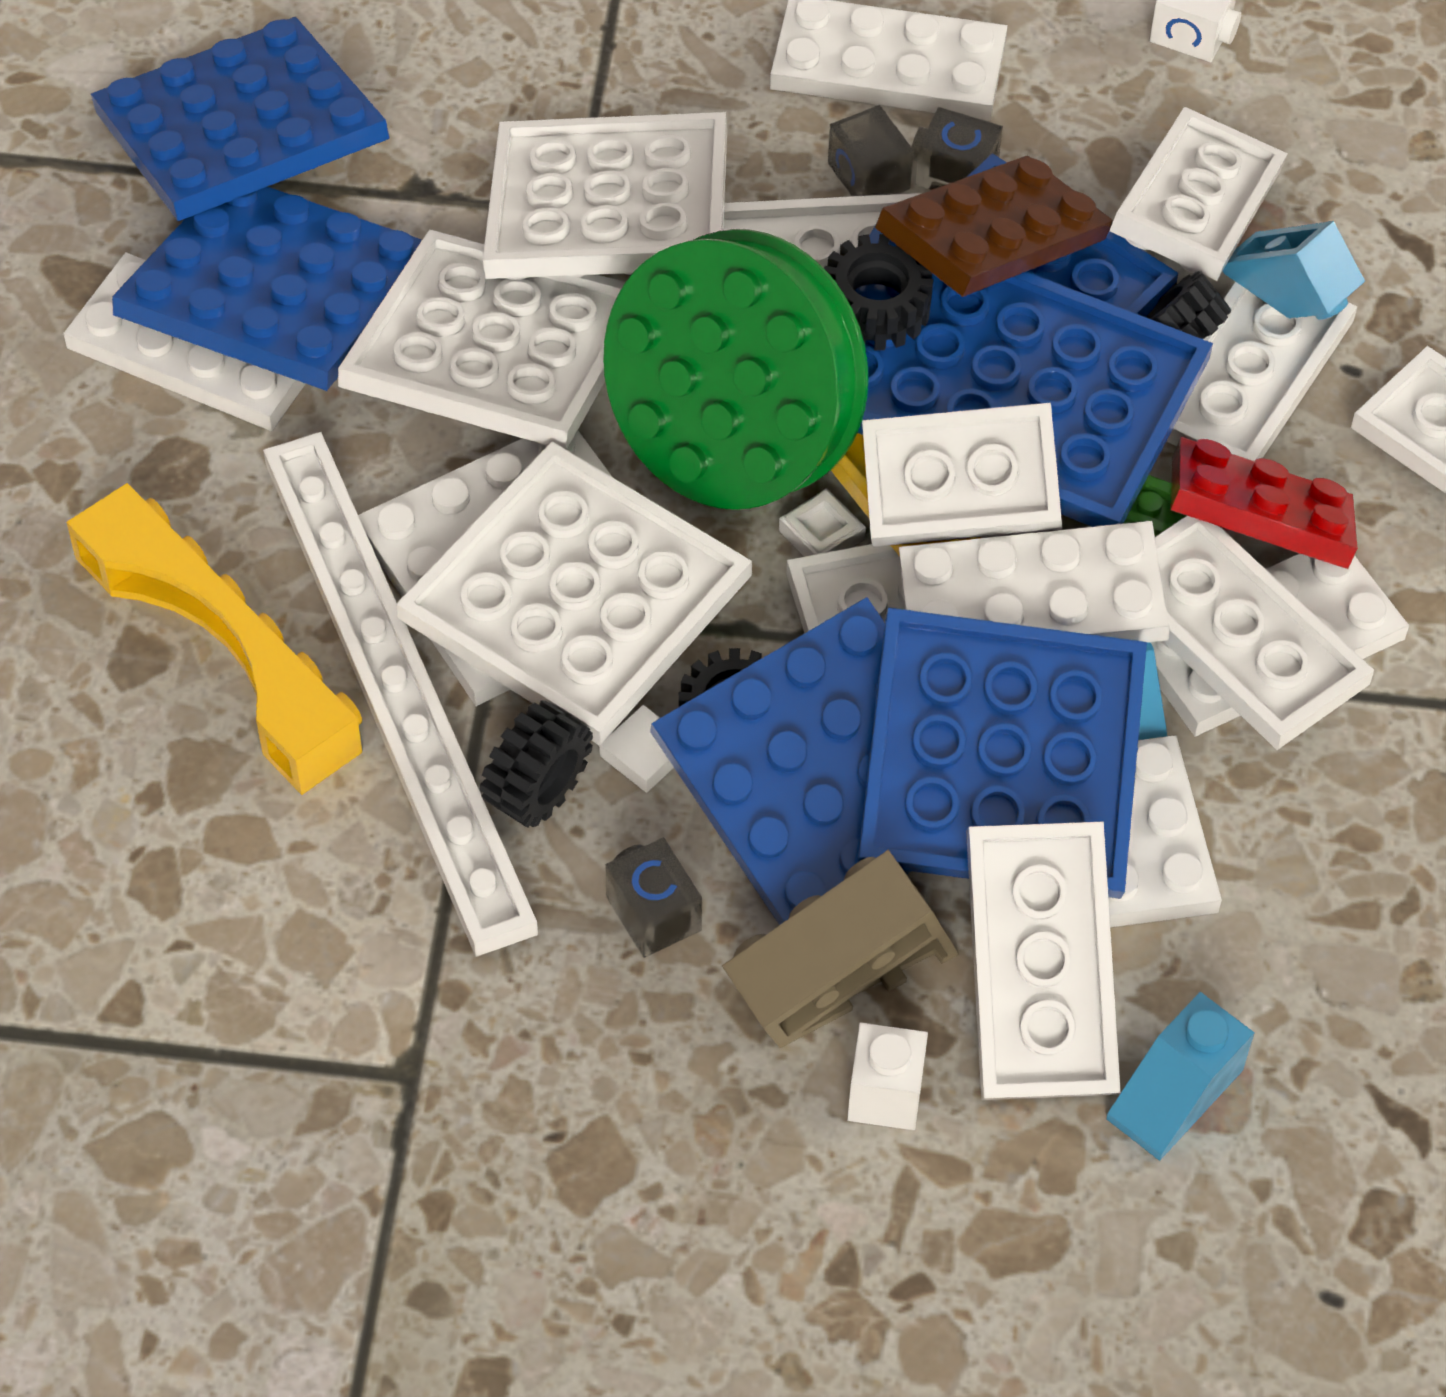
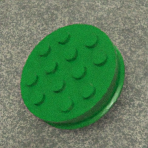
[603,229,869,510]

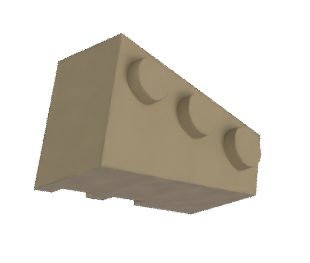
[722,849,959,1048]

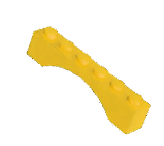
[66,483,363,795]

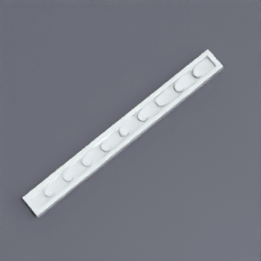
[263,432,538,957]

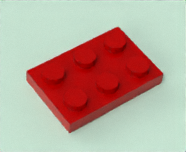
[1171,437,1358,569]

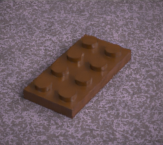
[875,155,1114,297]

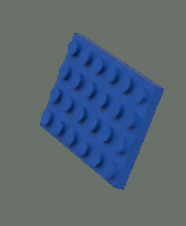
[855,226,1213,527]

